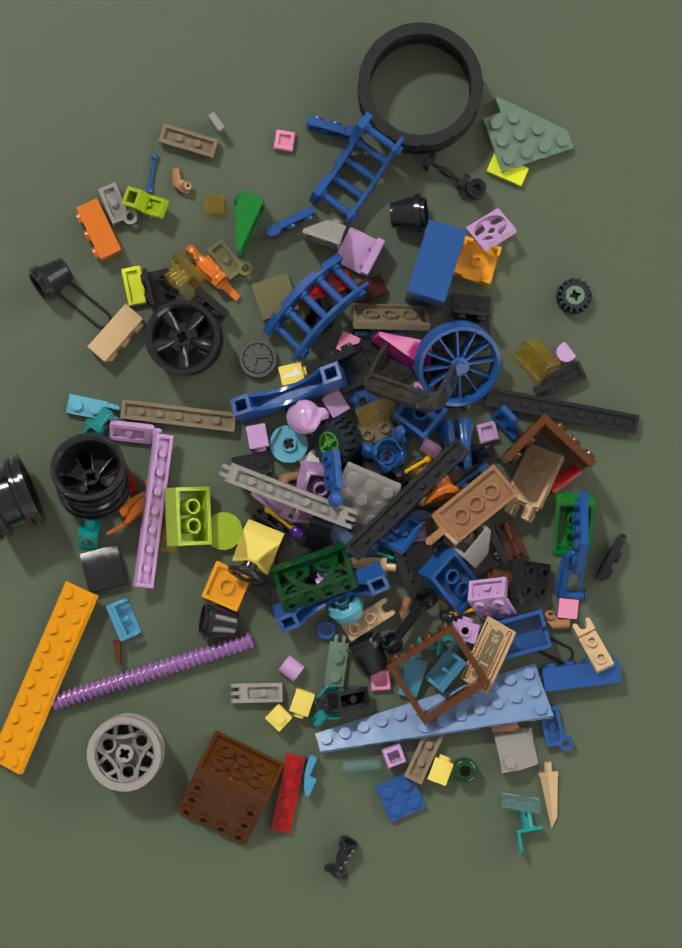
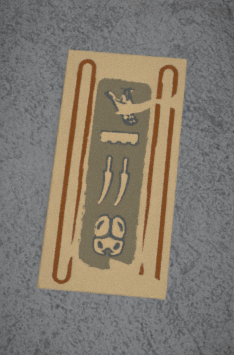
[460,616,516,695]

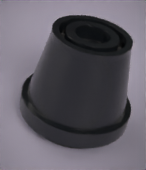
[390,194,429,232]
[29,258,74,301]
[199,601,239,640]
[346,631,388,676]

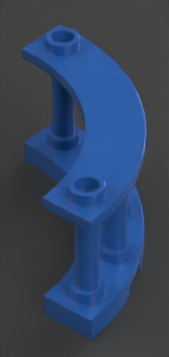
[309,112,405,226]
[263,253,370,362]

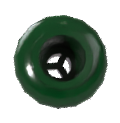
[452,757,477,783]

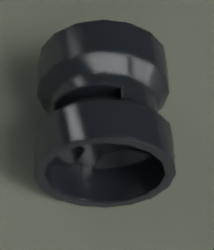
[466,178,486,200]

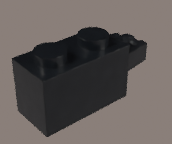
[316,685,370,712]

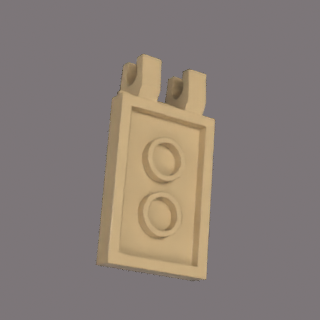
[504,444,565,523]

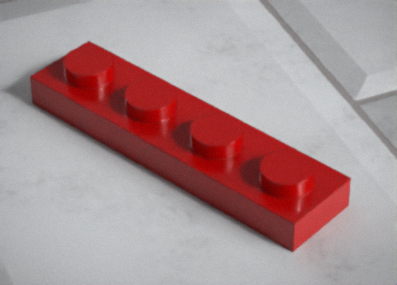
[271,753,306,833]

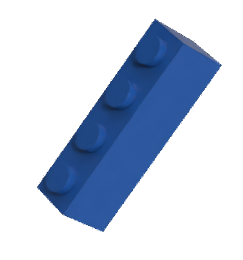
[540,655,622,692]

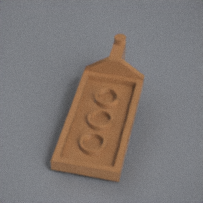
[425,463,519,545]

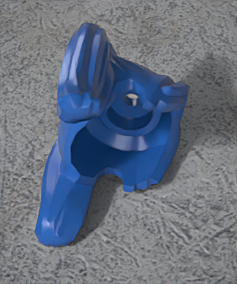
[361,425,406,473]

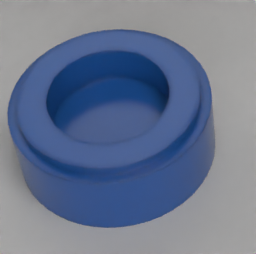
[316,620,336,640]

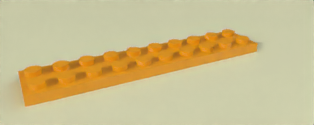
[0,581,98,775]

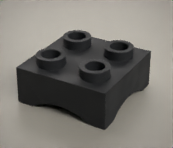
[507,559,551,603]

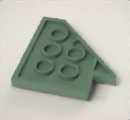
[482,97,574,173]

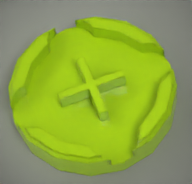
[210,512,243,550]

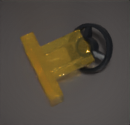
[155,251,206,298]

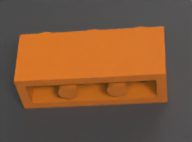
[76,198,123,262]

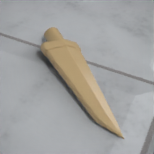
[339,557,397,575]
[539,761,559,829]

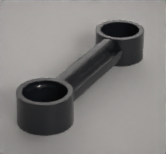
[381,587,438,654]

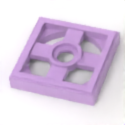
[466,208,517,252]

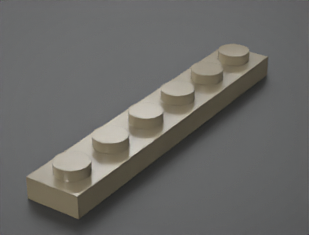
[120,399,236,432]

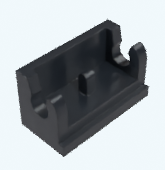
[303,515,333,551]

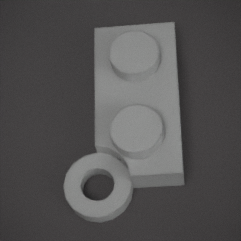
[98,182,138,225]

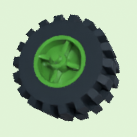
[311,416,363,466]

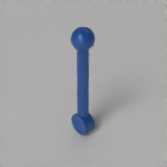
[146,153,158,193]

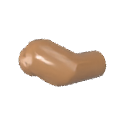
[171,168,192,193]
[398,596,413,621]

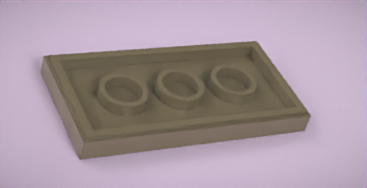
[350,303,431,331]

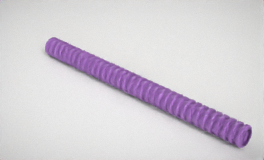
[52,632,254,711]

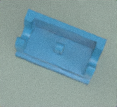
[106,597,142,641]
[424,647,467,693]

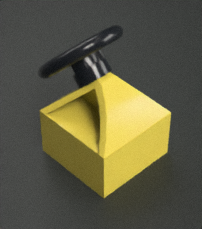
[228,519,285,585]

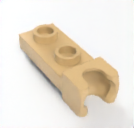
[341,597,396,642]
[571,618,614,674]

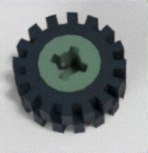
[556,278,592,315]

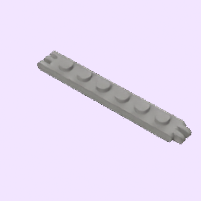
[219,462,359,529]

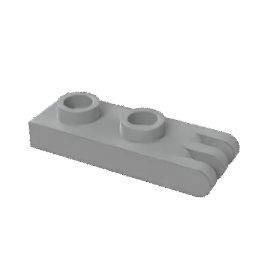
[230,682,283,703]

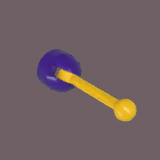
[264,506,306,541]

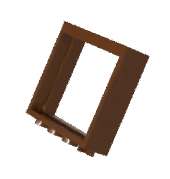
[386,622,490,725]

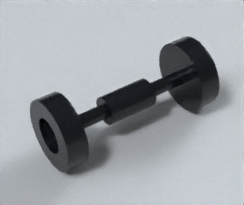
[422,152,471,192]

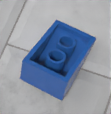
[417,545,478,615]

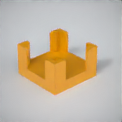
[453,236,502,287]
[201,561,250,612]

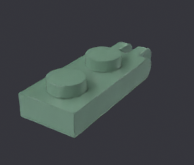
[324,634,349,687]

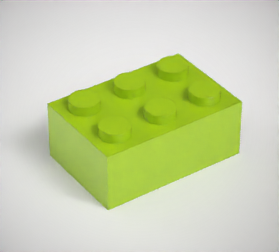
[165,487,212,546]

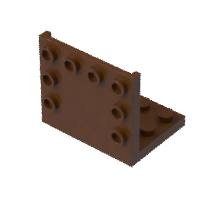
[498,413,596,471]
[176,730,285,845]

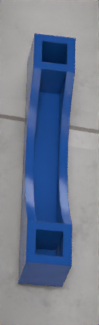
[230,361,348,424]
[273,561,390,633]

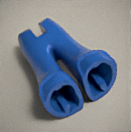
[437,418,473,471]

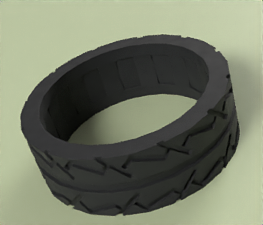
[358,22,483,154]

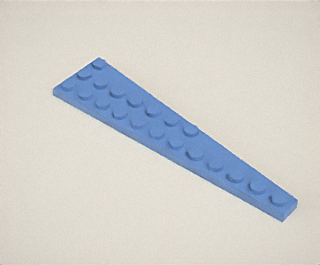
[315,663,554,753]

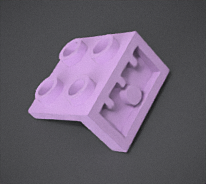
[337,227,385,278]
[468,577,517,620]

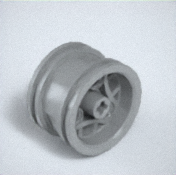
[87,713,165,792]

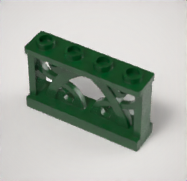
[270,542,358,612]

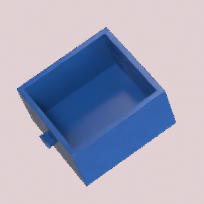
[405,219,467,311]

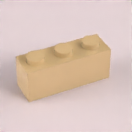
[87,303,145,363]

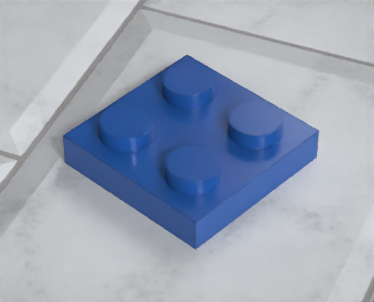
[375,773,426,822]

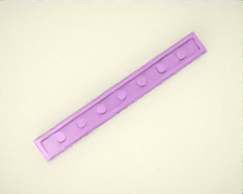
[133,433,174,589]

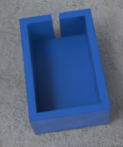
[496,609,552,660]

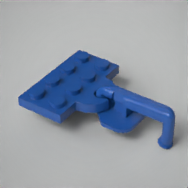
[554,491,589,601]

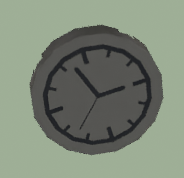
[239,340,277,378]

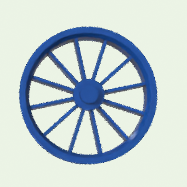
[414,320,501,407]

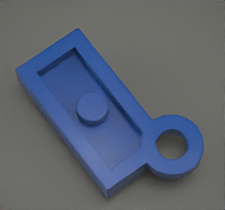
[540,705,573,751]

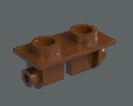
[495,519,528,562]

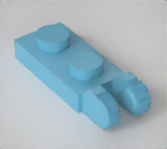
[66,394,121,421]

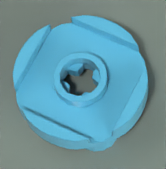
[270,425,308,463]

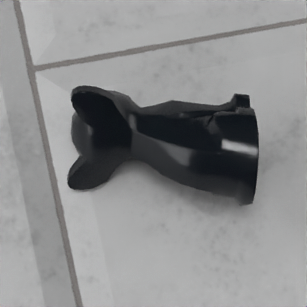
[324,835,358,879]

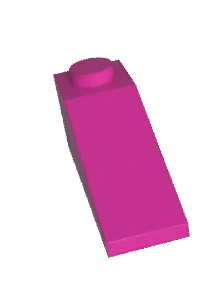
[371,332,432,369]

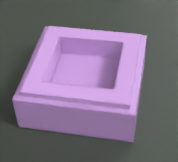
[476,421,499,444]

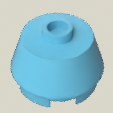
[326,595,363,625]

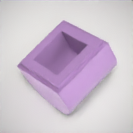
[554,342,576,364]
[419,438,443,459]
[278,655,305,682]
[381,743,406,769]

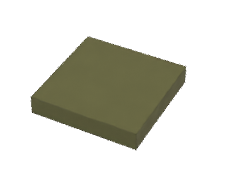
[251,273,299,321]

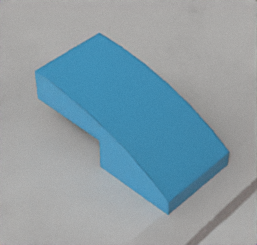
[397,656,428,698]
[304,754,318,797]

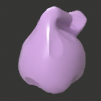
[286,399,329,434]

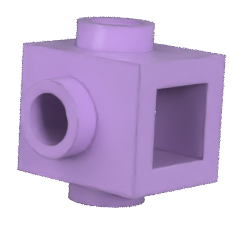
[452,616,480,644]

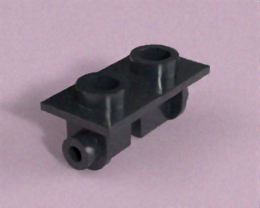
[250,509,289,542]

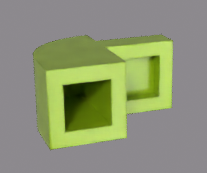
[121,186,170,219]

